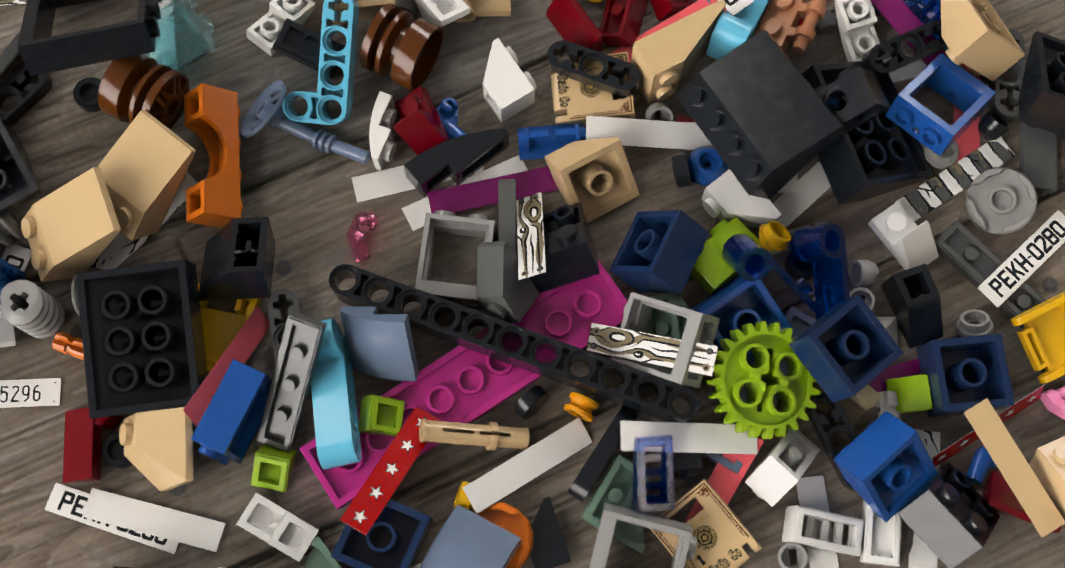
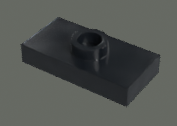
[272,18,345,79]

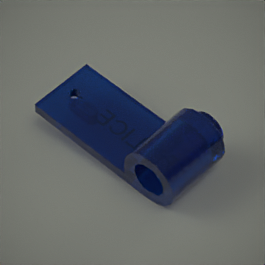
[790,223,850,320]
[722,234,820,313]

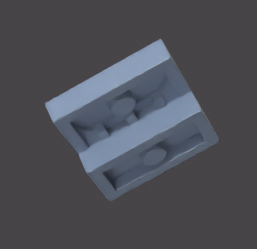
[340,306,419,381]
[420,504,521,568]

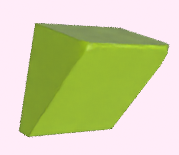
[885,374,933,414]
[358,395,405,437]
[251,443,297,493]

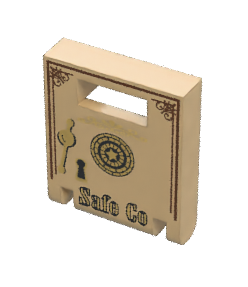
[550,52,635,126]
[651,478,762,568]

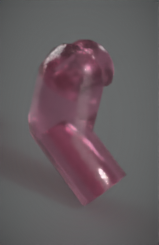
[347,211,378,262]

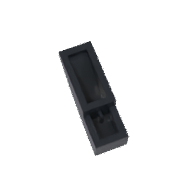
[404,128,509,196]

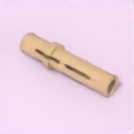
[419,419,529,451]

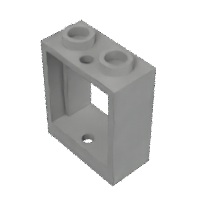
[415,210,496,309]
[611,292,720,388]
[589,503,697,568]

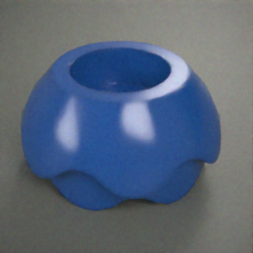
[687,146,728,186]

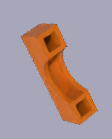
[184,83,243,228]

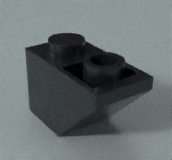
[882,263,943,349]

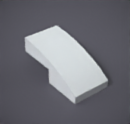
[236,492,319,562]

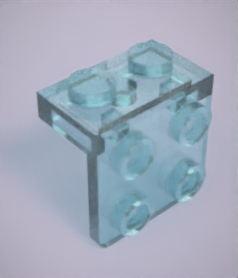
[146,0,218,71]

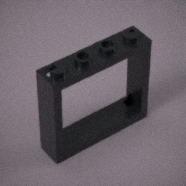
[17,0,162,76]

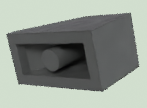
[477,241,540,323]

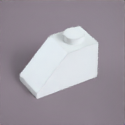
[701,169,782,228]
[745,430,820,507]

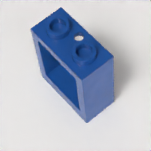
[885,53,996,156]
[191,359,272,466]

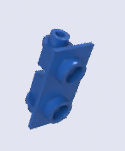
[517,123,586,160]

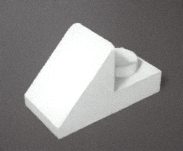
[868,201,939,270]

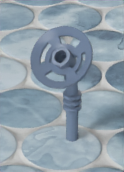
[240,80,371,165]

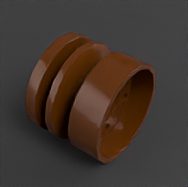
[359,3,444,91]
[98,54,190,129]

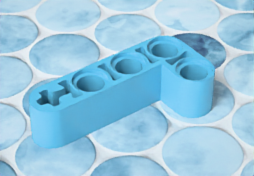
[282,0,359,125]
[706,0,770,60]
[311,318,362,470]

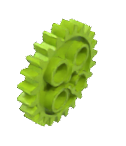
[706,321,821,439]

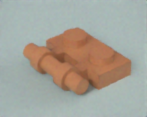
[754,0,828,54]

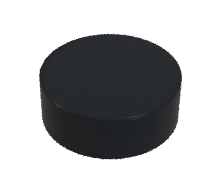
[73,77,101,112]
[671,152,691,188]
[785,246,822,282]
[514,386,549,420]
[101,432,133,469]

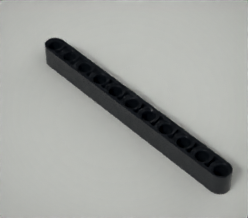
[329,264,700,423]

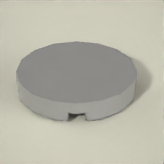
[965,167,1038,236]

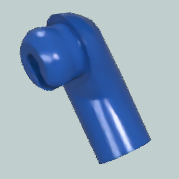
[437,98,467,140]
[966,446,996,485]

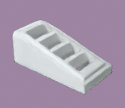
[782,505,865,556]

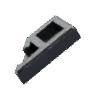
[530,497,571,568]

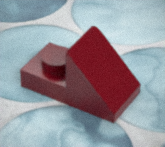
[393,86,450,155]

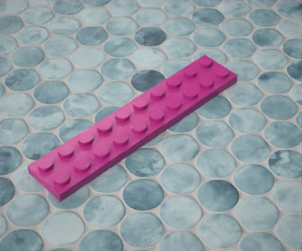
[299,260,628,510]

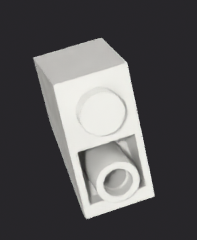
[483,38,537,123]

